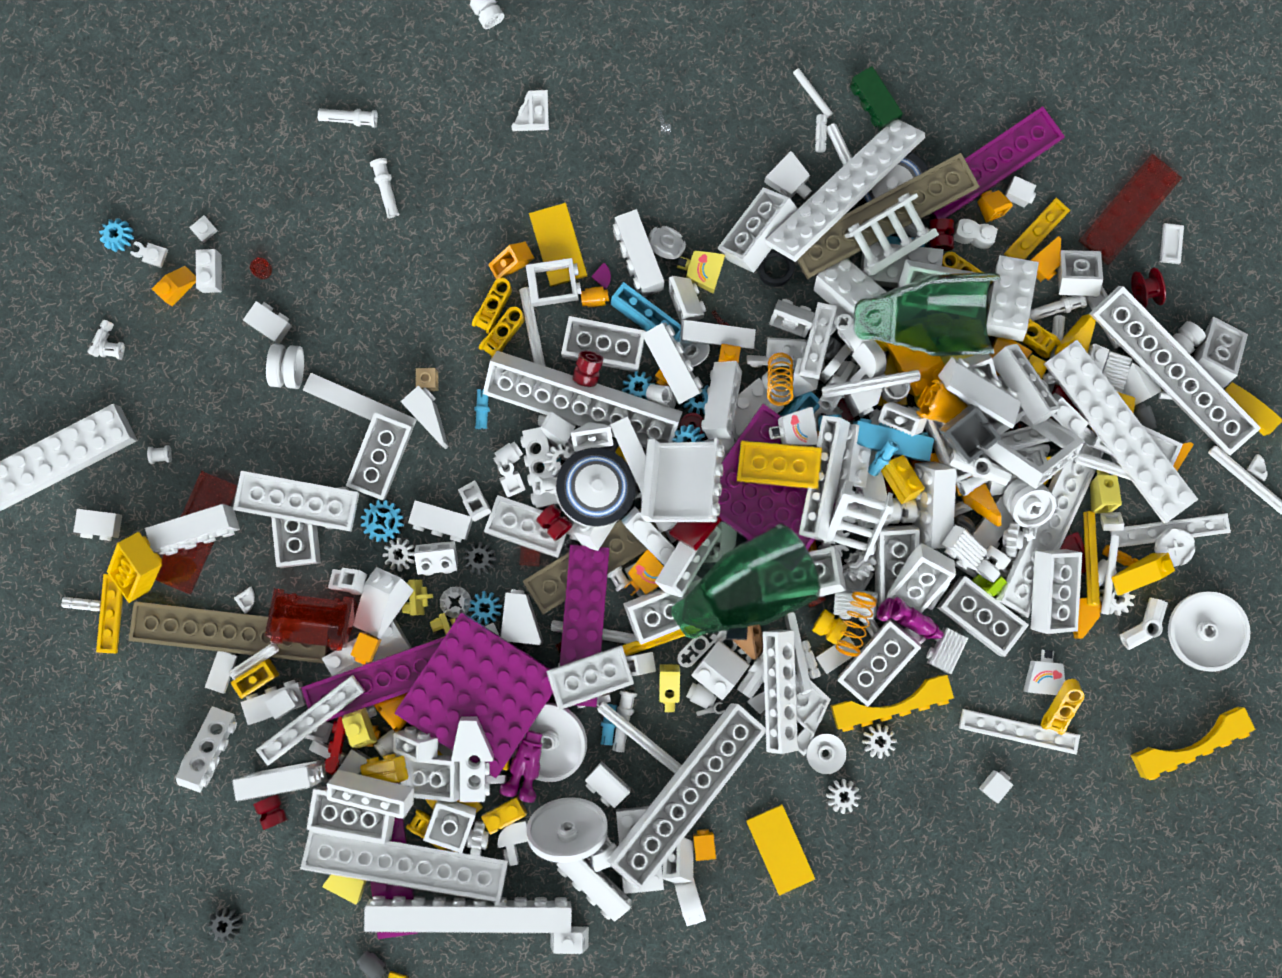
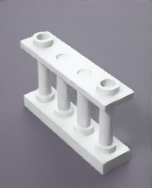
[844,193,939,276]
[821,480,895,562]

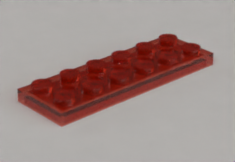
[1079,154,1182,265]
[155,471,238,594]

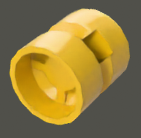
[812,609,849,645]

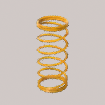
[767,353,793,406]
[835,592,877,657]

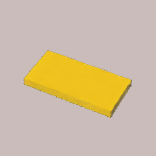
[529,203,587,287]
[737,441,822,489]
[746,804,815,896]

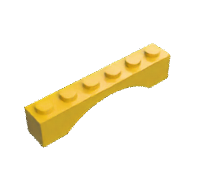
[830,674,954,732]
[1131,707,1255,780]

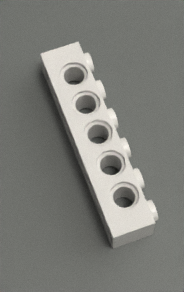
[763,630,798,754]

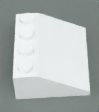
[322,618,412,676]

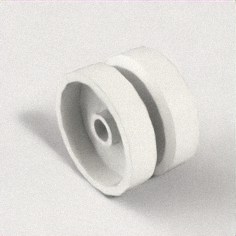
[266,344,304,389]
[1003,478,1056,528]

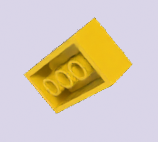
[107,532,162,603]

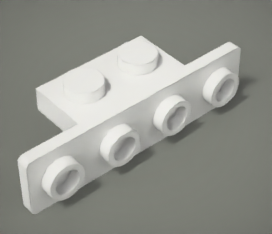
[746,337,825,370]
[834,424,871,504]

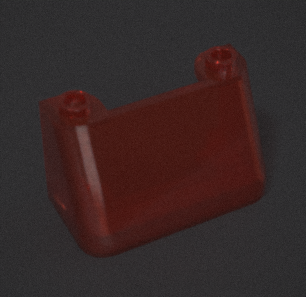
[265,588,358,651]

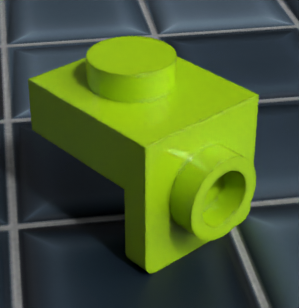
[972,574,1007,596]

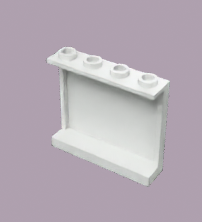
[641,438,725,522]

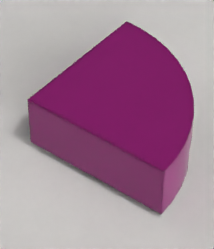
[591,263,611,290]

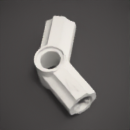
[1120,598,1168,650]

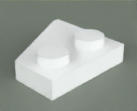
[512,90,549,131]

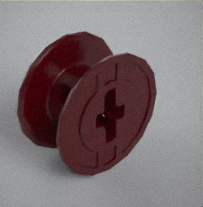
[1131,267,1166,308]

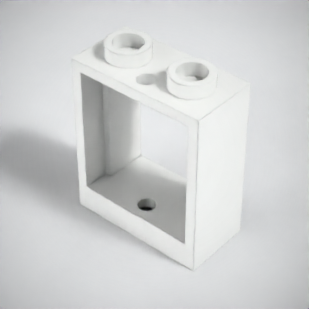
[526,258,581,307]

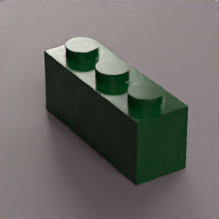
[850,66,903,131]

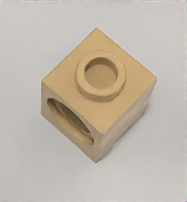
[416,368,439,391]

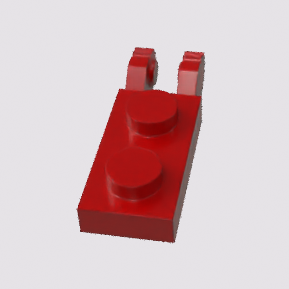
[324,717,346,774]

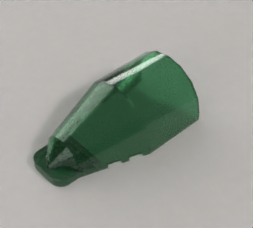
[853,272,1001,356]
[671,524,821,639]

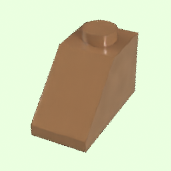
[733,614,763,660]

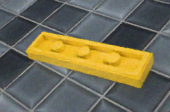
[1004,198,1070,260]
[96,574,123,653]

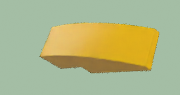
[1224,382,1282,436]

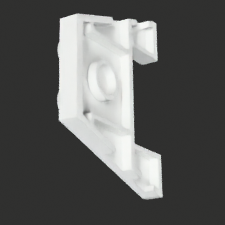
[747,674,831,756]

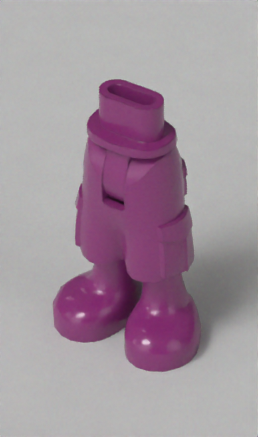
[877,597,944,639]
[499,730,543,803]

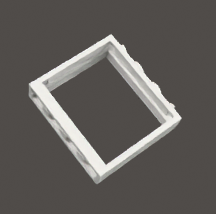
[977,406,1085,489]
[233,759,329,801]

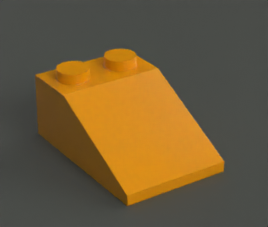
[885,323,945,396]

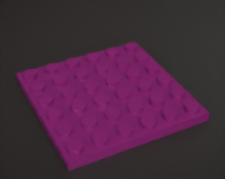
[717,404,835,571]
[394,612,553,778]

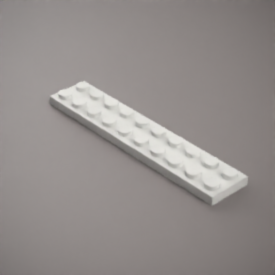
[765,119,925,261]
[1044,340,1198,523]
[997,427,1104,618]
[300,830,508,902]

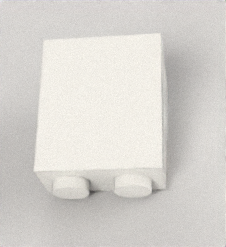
[501,589,543,645]

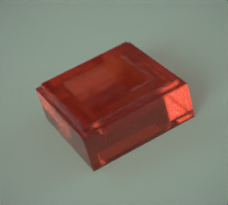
[519,546,541,567]

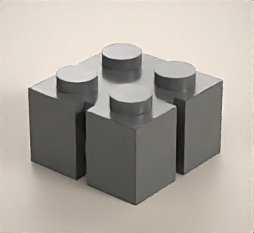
[939,404,1002,464]

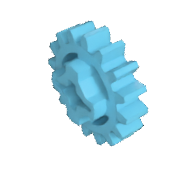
[361,500,404,542]

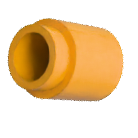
[581,286,609,308]

